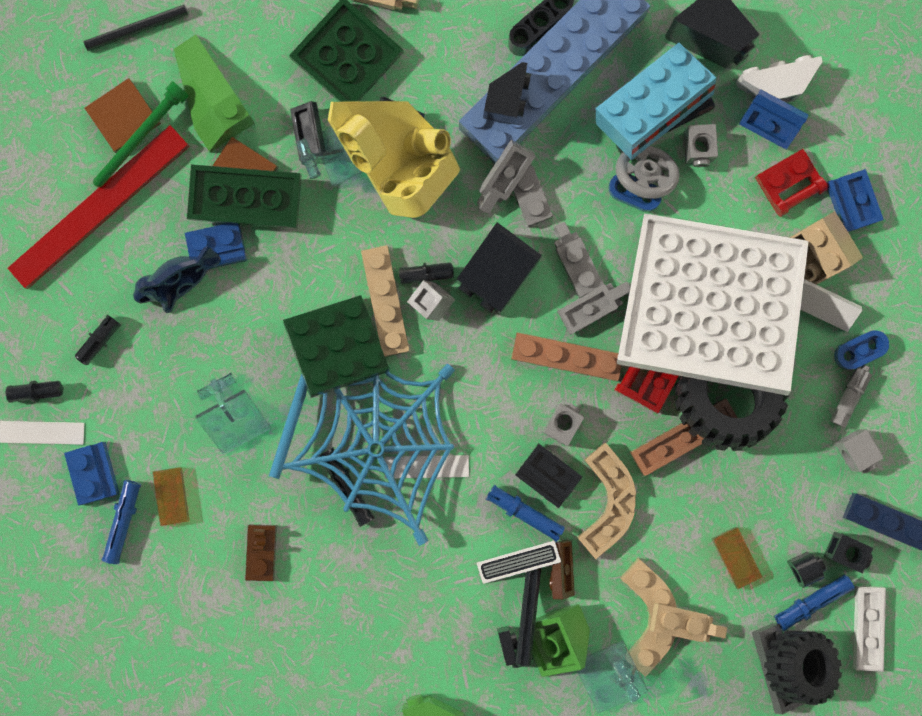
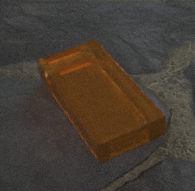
[153,467,190,526]
[712,527,762,589]

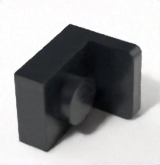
[497,626,533,668]

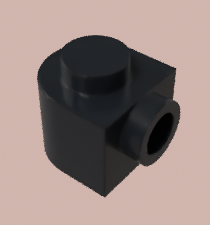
[787,552,826,588]

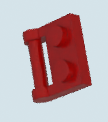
[755,148,828,217]
[614,367,679,414]

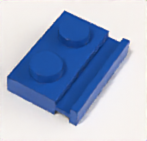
[739,89,809,150]
[827,169,884,232]
[185,223,247,269]
[64,442,120,506]

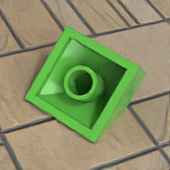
[532,604,590,677]

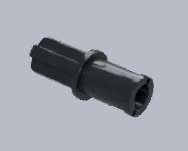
[399,262,454,285]
[75,314,121,365]
[5,381,64,403]

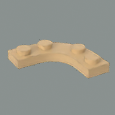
[577,442,636,559]
[620,558,677,677]

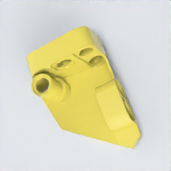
[328,101,460,218]

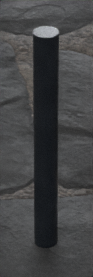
[83,4,189,51]

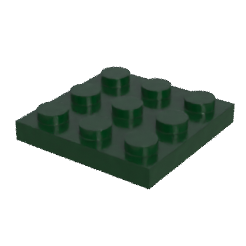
[289,0,404,102]
[283,295,389,398]

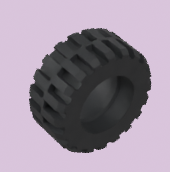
[675,376,789,451]

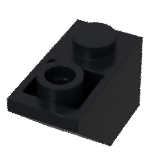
[483,62,531,125]

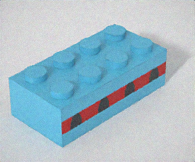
[595,43,716,160]

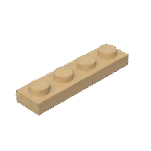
[361,245,410,357]

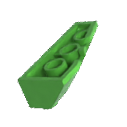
[174,35,255,152]

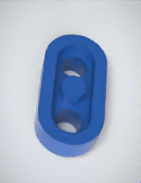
[608,174,662,212]
[834,330,889,370]

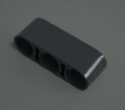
[508,0,574,56]

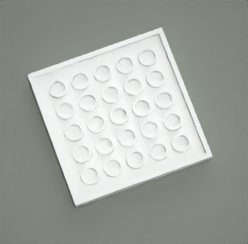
[617,213,808,395]

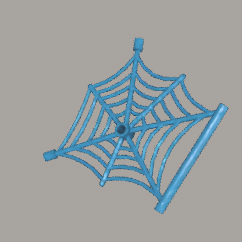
[269,364,455,546]

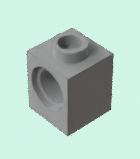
[683,124,718,167]
[407,280,455,321]
[542,402,584,446]
[835,429,884,474]

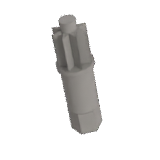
[830,365,872,428]

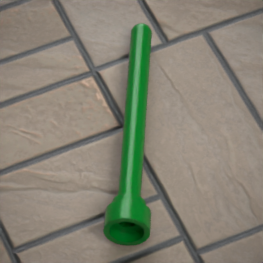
[93,81,189,188]

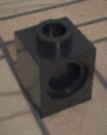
[823,532,873,574]

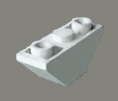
[736,55,823,103]

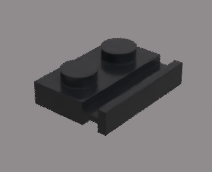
[515,443,582,508]

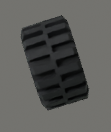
[764,631,842,705]

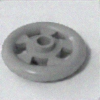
[616,146,680,199]

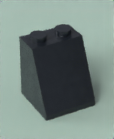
[665,0,760,68]
[457,222,542,314]

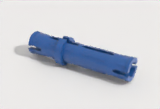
[101,480,142,565]
[485,484,565,542]
[774,574,855,631]

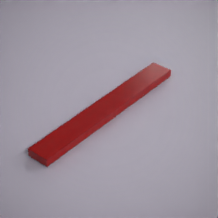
[7,125,190,289]

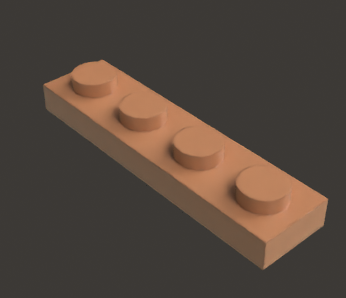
[511,333,621,381]
[630,398,737,476]

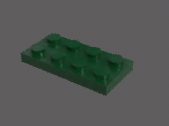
[187,164,302,229]

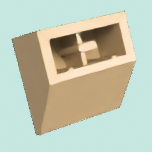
[789,211,863,285]

